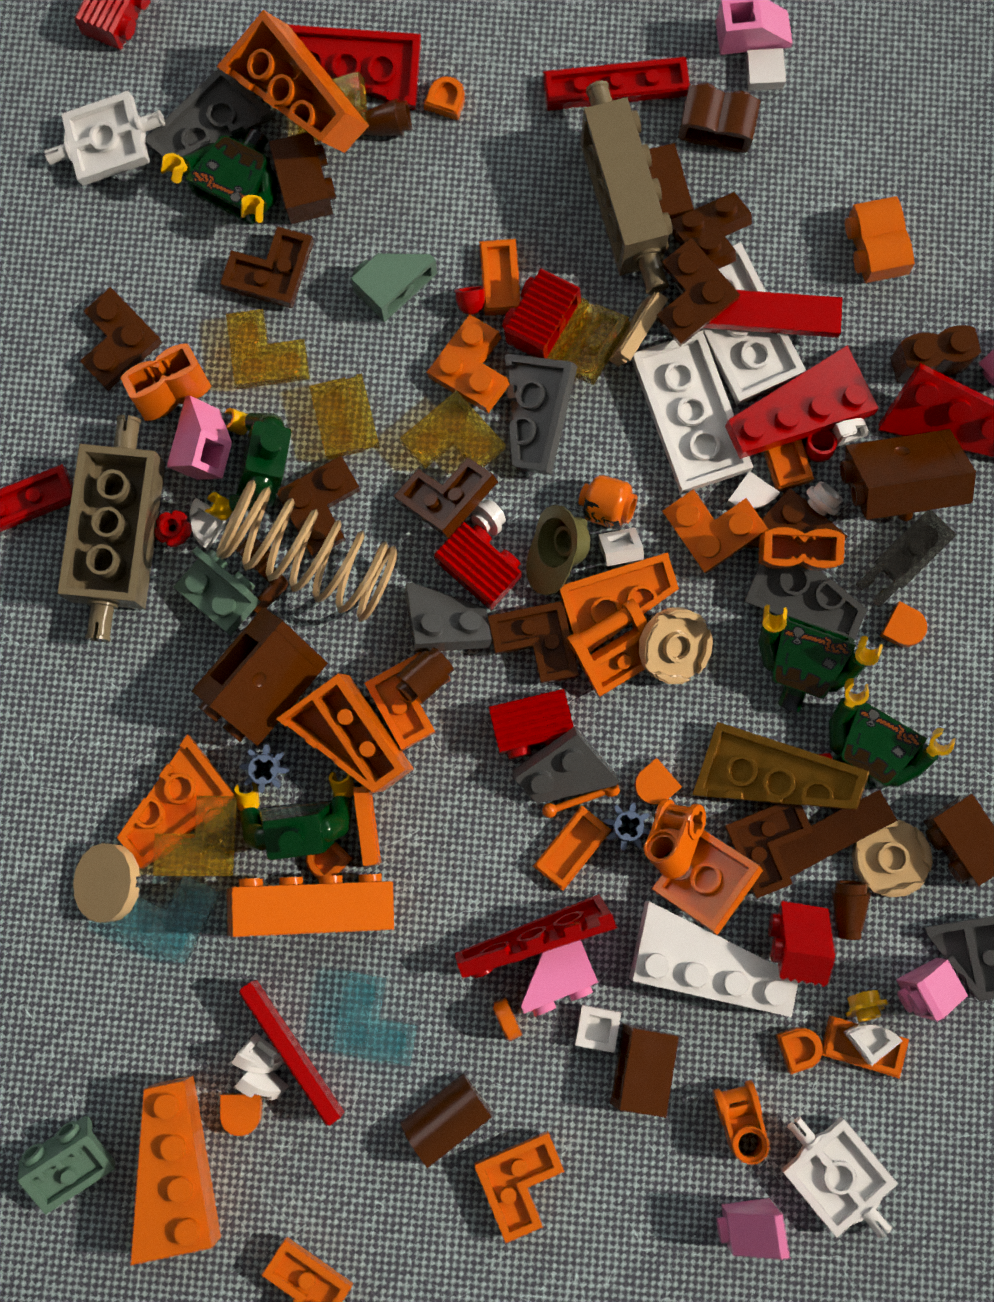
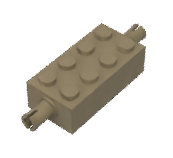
[580,80,673,294]
[57,415,165,642]

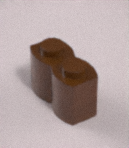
[677,83,761,153]
[890,325,981,384]

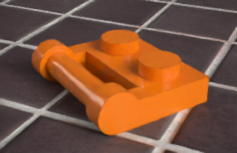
[566,598,648,697]

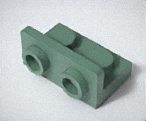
[173,546,261,636]
[17,1115,115,1215]

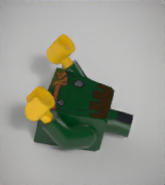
[160,129,277,225]
[205,408,292,521]
[758,605,883,712]
[828,678,955,790]
[234,772,355,860]

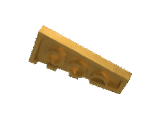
[692,722,870,810]

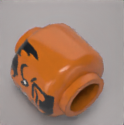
[578,475,637,529]

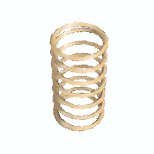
[216,480,397,622]

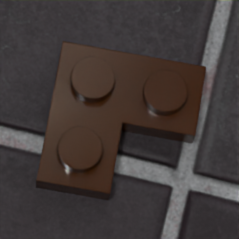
[671,192,752,269]
[220,226,314,309]
[656,237,740,347]
[80,287,163,391]
[277,455,361,558]
[394,457,498,538]
[488,601,579,685]
[724,803,813,899]

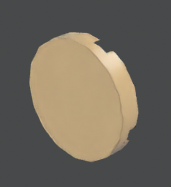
[639,607,713,684]
[852,819,933,897]
[73,843,140,923]

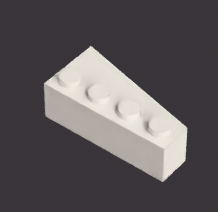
[629,901,798,1017]

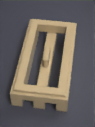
[608,292,668,367]

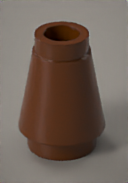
[360,98,412,136]
[831,880,871,940]

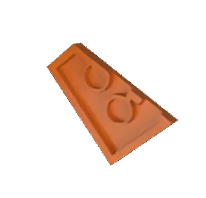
[558,552,679,653]
[117,734,235,869]

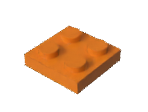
[652,830,763,936]

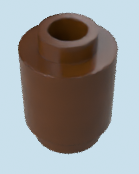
[396,647,454,704]

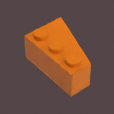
[276,673,414,793]

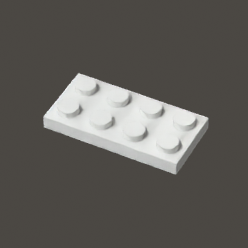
[676,242,806,405]
[631,330,753,494]

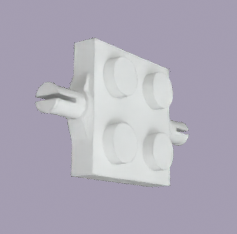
[44,91,165,186]
[780,1116,898,1239]

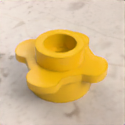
[845,990,888,1022]

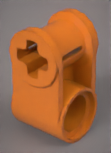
[644,799,706,879]
[712,1080,769,1165]

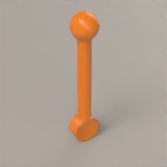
[542,784,620,818]

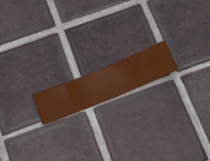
[777,789,898,877]

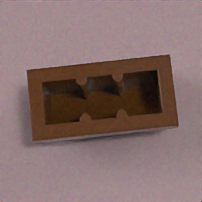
[610,1024,679,1118]
[400,1073,492,1168]

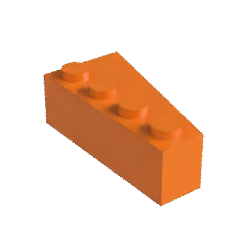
[216,10,369,153]
[227,874,394,937]
[131,1075,221,1265]

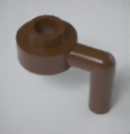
[235,538,288,614]

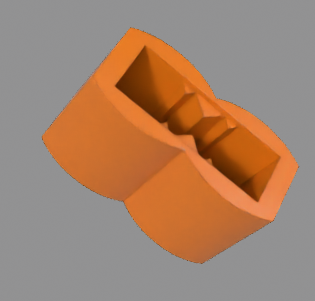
[845,196,915,283]
[120,343,212,421]
[759,527,845,571]

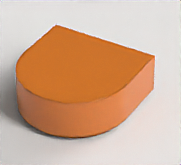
[424,76,465,121]
[880,601,927,647]
[634,758,682,805]
[306,842,353,880]
[493,997,522,1041]
[775,1027,823,1074]
[220,1093,262,1136]

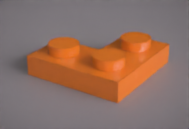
[427,314,510,414]
[662,489,769,574]
[364,652,451,751]
[474,1131,564,1244]
[261,1237,353,1302]

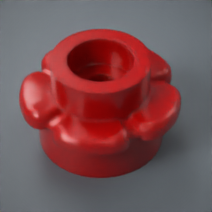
[154,510,192,547]

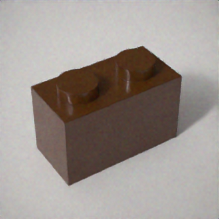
[269,132,337,224]
[923,794,994,887]

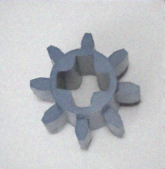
[239,743,290,793]
[603,803,650,851]

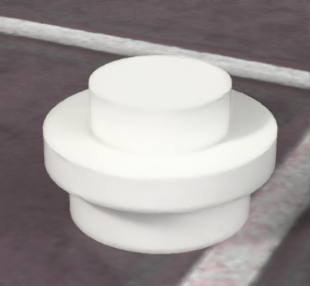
[806,481,843,516]
[471,499,506,535]

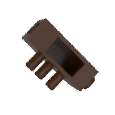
[840,429,976,521]
[191,607,328,746]

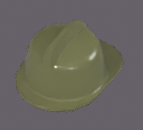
[526,505,591,595]

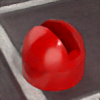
[455,286,485,315]
[805,430,838,462]

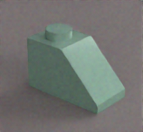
[351,253,437,322]

